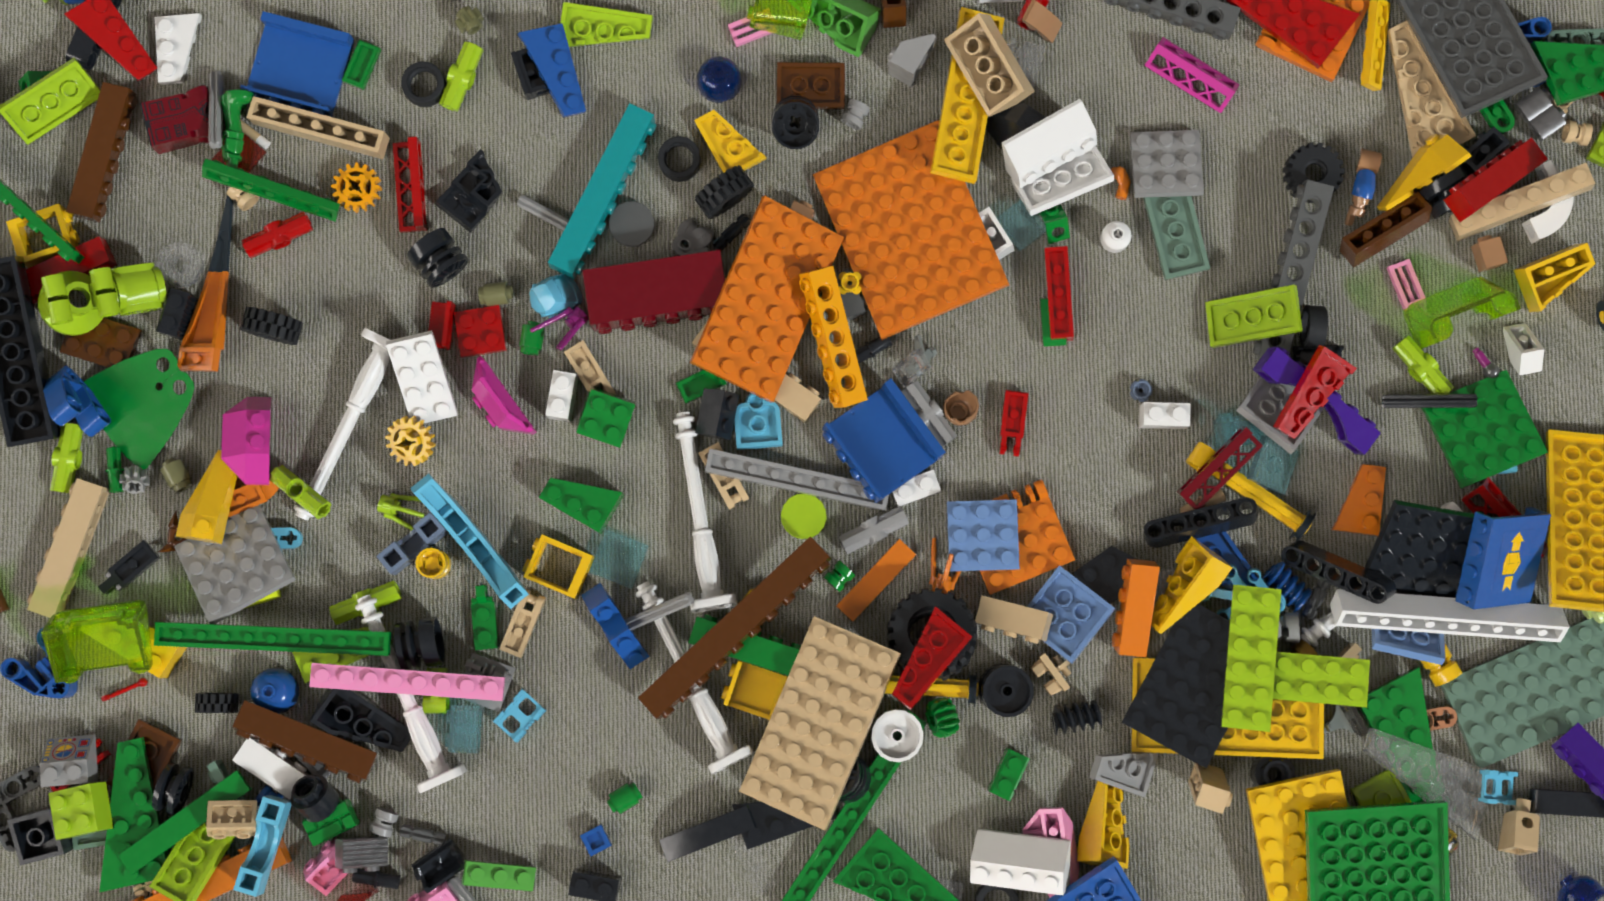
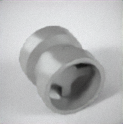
[840,99,870,130]
[369,807,399,838]

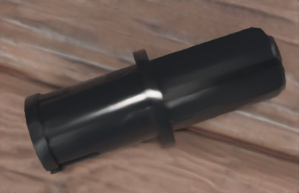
[855,337,892,364]
[352,869,401,890]

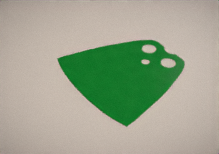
[84,349,194,470]

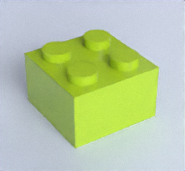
[48,782,114,840]

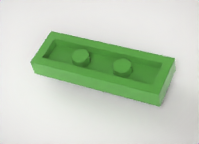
[462,860,536,891]

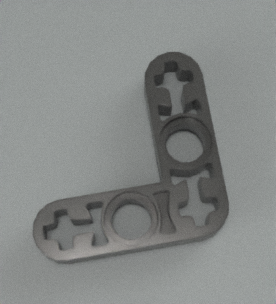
[0,765,41,852]

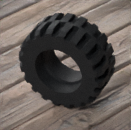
[887,588,977,682]

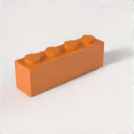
[1112,559,1160,657]

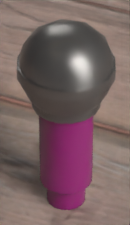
[1473,347,1500,378]

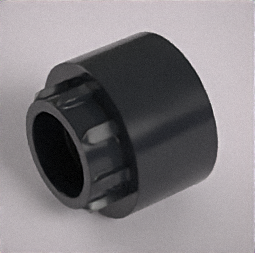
[1250,757,1296,787]
[291,775,339,822]

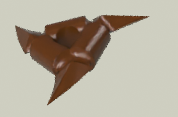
[158,510,187,552]

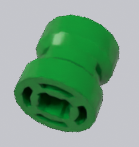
[824,560,856,592]

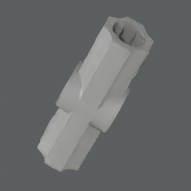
[901,381,957,447]
[838,506,909,555]

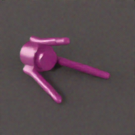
[530,307,589,350]

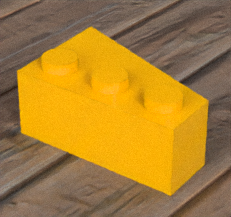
[1513,243,1595,312]

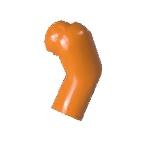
[1111,166,1131,200]

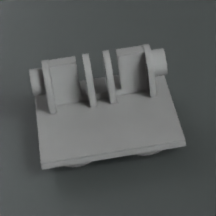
[461,652,516,712]

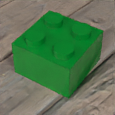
[576,386,636,448]

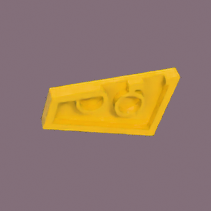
[694,110,767,173]

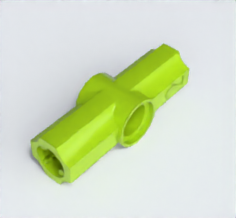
[439,42,484,112]
[1392,335,1454,394]
[50,423,83,493]
[270,465,332,520]
[329,580,402,625]

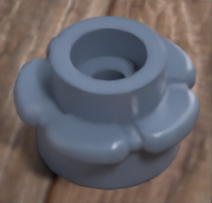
[1130,379,1152,402]

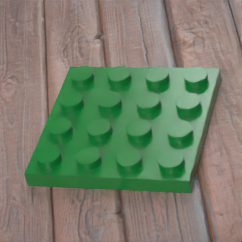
[1422,370,1548,489]

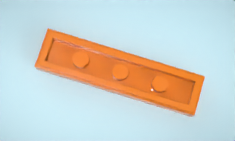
[836,539,916,622]

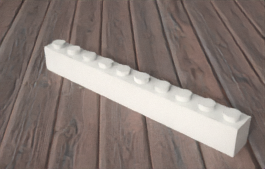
[1330,589,1570,642]

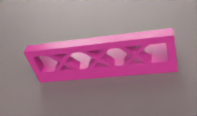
[1144,37,1240,113]

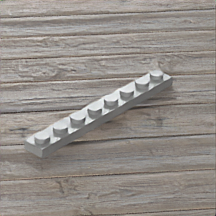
[705,449,889,511]

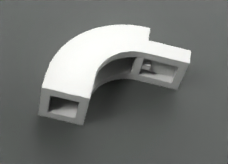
[1522,160,1574,244]

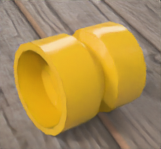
[415,548,451,579]
[1420,643,1462,687]

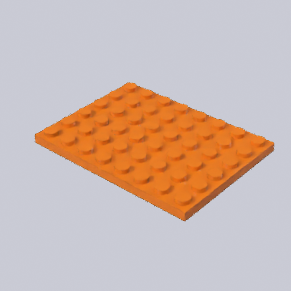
[813,120,1009,340]

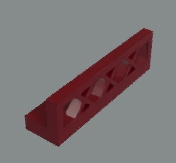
[1176,426,1263,510]

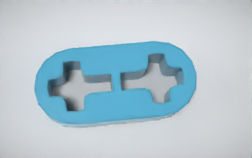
[272,527,303,549]

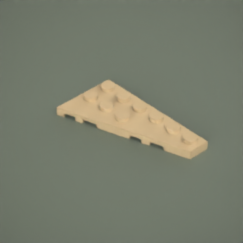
[1387,20,1476,158]

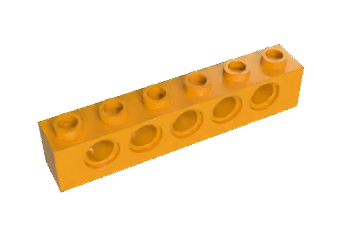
[799,266,868,408]

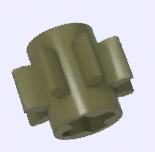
[455,6,484,35]

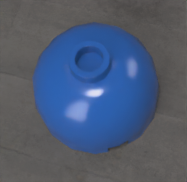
[250,668,300,714]

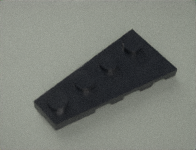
[732,802,836,850]

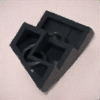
[435,149,502,233]

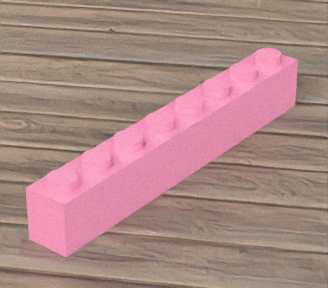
[309,663,505,701]

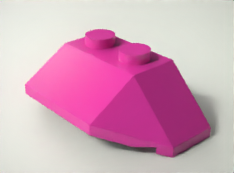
[472,356,537,435]
[221,397,271,485]

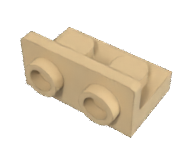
[206,800,257,839]

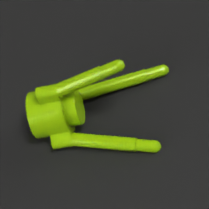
[377,493,424,531]

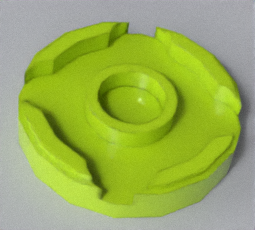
[781,494,827,540]

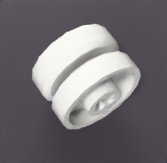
[871,709,923,762]

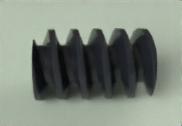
[1051,700,1102,735]

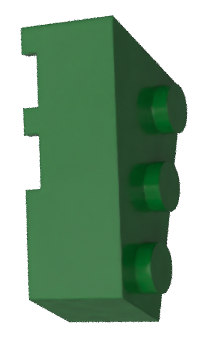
[539,478,625,534]

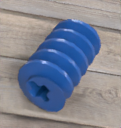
[1261,562,1312,612]

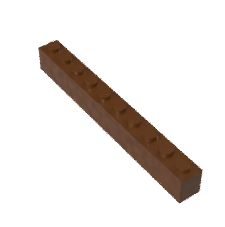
[638,536,832,719]

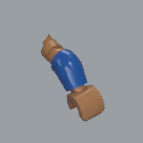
[1344,148,1382,226]

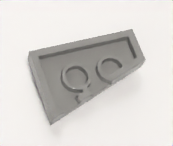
[1089,752,1159,798]

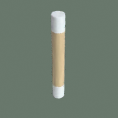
[223,116,271,149]

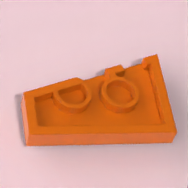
[1331,464,1386,536]

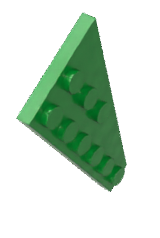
[1530,41,1604,106]
[1359,667,1441,802]
[99,737,168,893]
[832,828,960,901]

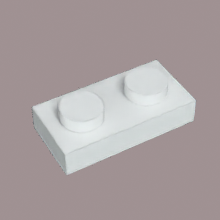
[892,470,941,507]

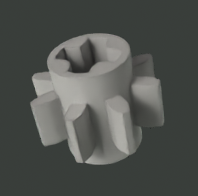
[119,465,150,494]

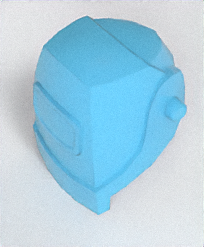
[529,274,583,319]

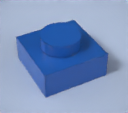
[580,824,612,857]

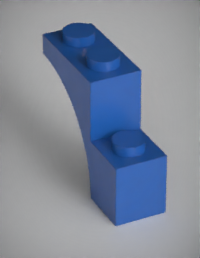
[581,583,649,669]

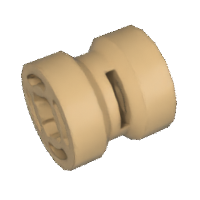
[1561,120,1593,146]
[227,187,260,211]

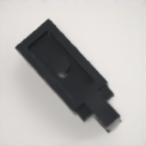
[98,540,160,595]

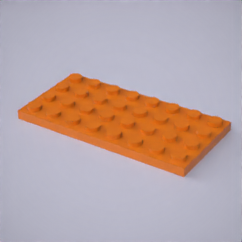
[690,196,844,403]

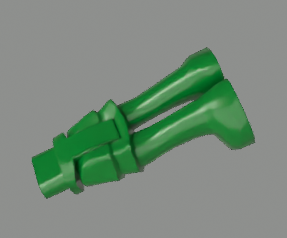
[221,90,253,168]

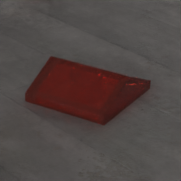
[338,888,380,901]

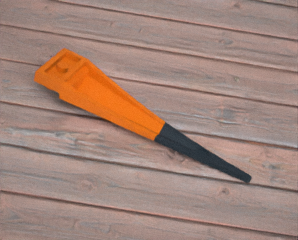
[178,196,233,372]

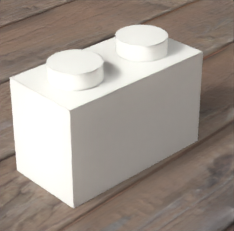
[545,370,579,422]
[1139,402,1190,429]

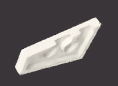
[155,13,202,85]

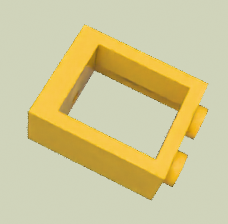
[6,204,80,268]
[522,534,595,599]

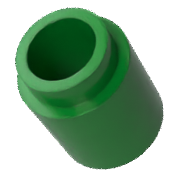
[519,321,545,356]
[607,782,643,814]

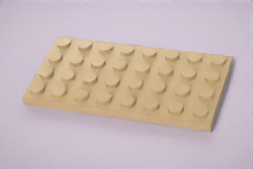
[739,616,901,831]

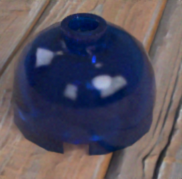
[697,56,742,103]
[1557,875,1604,901]

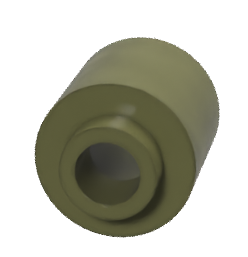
[478,281,513,306]
[160,458,193,494]

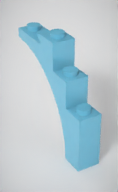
[410,473,529,609]

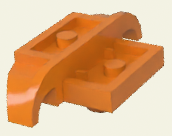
[228,474,279,518]

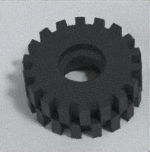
[1283,142,1345,203]
[695,165,754,219]
[240,307,303,345]

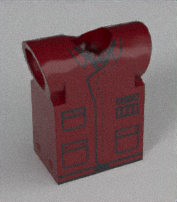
[140,85,209,154]

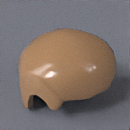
[943,390,979,426]

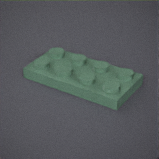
[1143,196,1210,280]

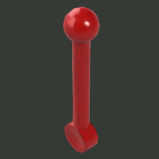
[101,678,148,702]

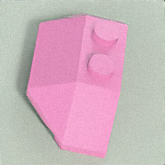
[1022,807,1080,898]

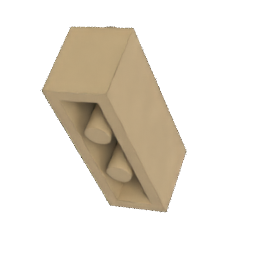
[975,595,1053,644]
[1188,763,1233,814]

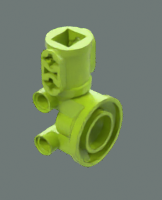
[38,263,166,336]

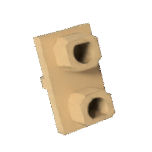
[1030,653,1072,695]

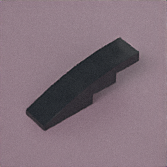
[659,805,757,862]

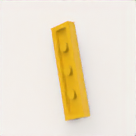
[1361,0,1390,91]

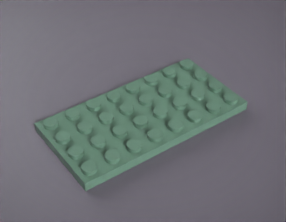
[1440,618,1604,769]

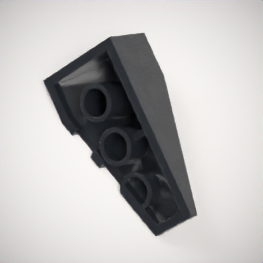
[985,102,1046,150]
[310,688,411,752]

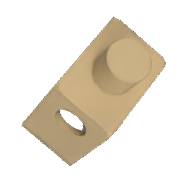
[1498,798,1540,856]

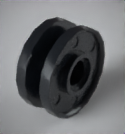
[152,762,194,816]

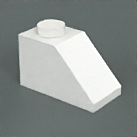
[979,207,1015,260]
[1503,323,1544,375]

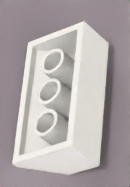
[1002,99,1097,188]
[970,828,1071,895]

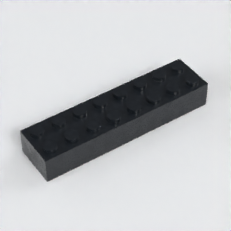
[0,256,60,447]

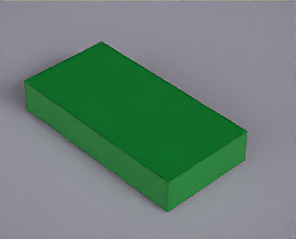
[342,40,381,90]
[676,370,727,404]

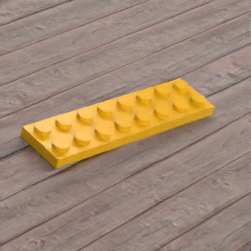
[930,7,1005,184]

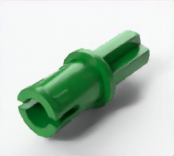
[105,447,124,493]

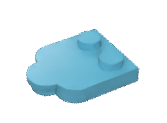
[735,393,783,450]

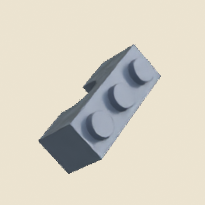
[376,512,449,575]

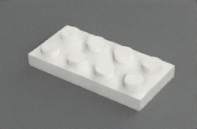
[1011,146,1114,216]
[386,330,458,423]

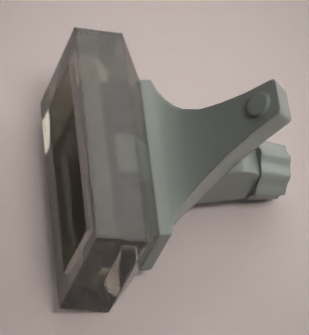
[1324,705,1371,737]

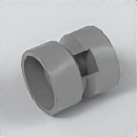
[1277,612,1300,643]

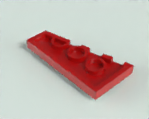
[892,606,972,710]

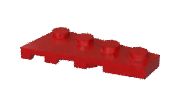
[64,0,157,81]
[1273,345,1357,439]

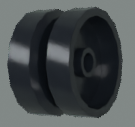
[1419,165,1468,219]
[978,663,1034,717]

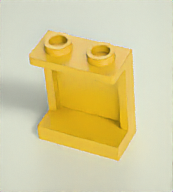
[721,660,788,720]

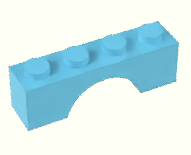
[233,795,292,897]

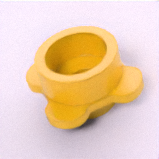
[838,272,861,295]

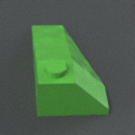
[787,0,881,57]

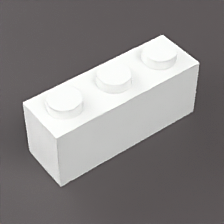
[232,736,312,799]

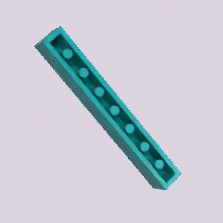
[548,103,657,279]

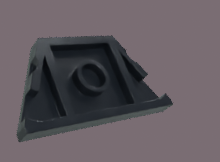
[1074,546,1138,604]

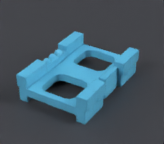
[493,688,547,743]
[1478,770,1518,805]

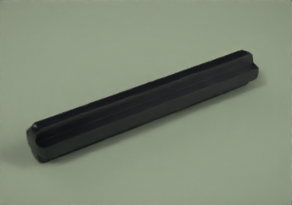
[1382,394,1477,408]

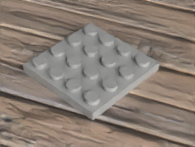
[174,505,296,624]

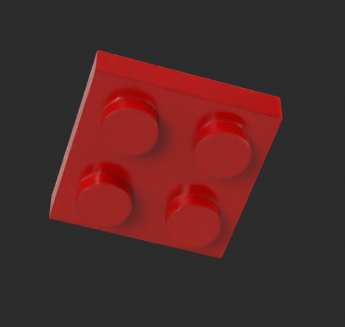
[454,305,507,358]

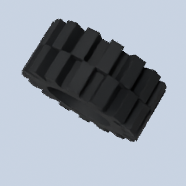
[195,693,239,713]

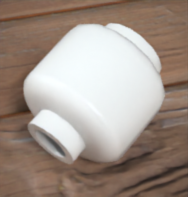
[1100,221,1132,253]

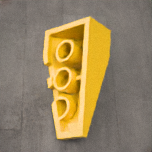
[1377,134,1471,211]
[176,450,237,544]
[1151,536,1232,634]
[1077,781,1129,869]

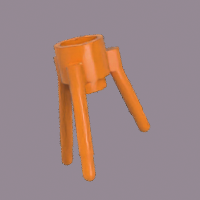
[929,537,962,594]

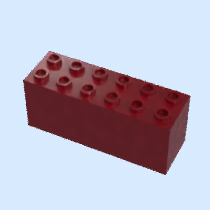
[582,250,725,334]

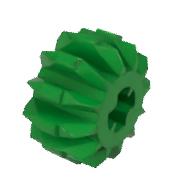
[925,697,960,738]

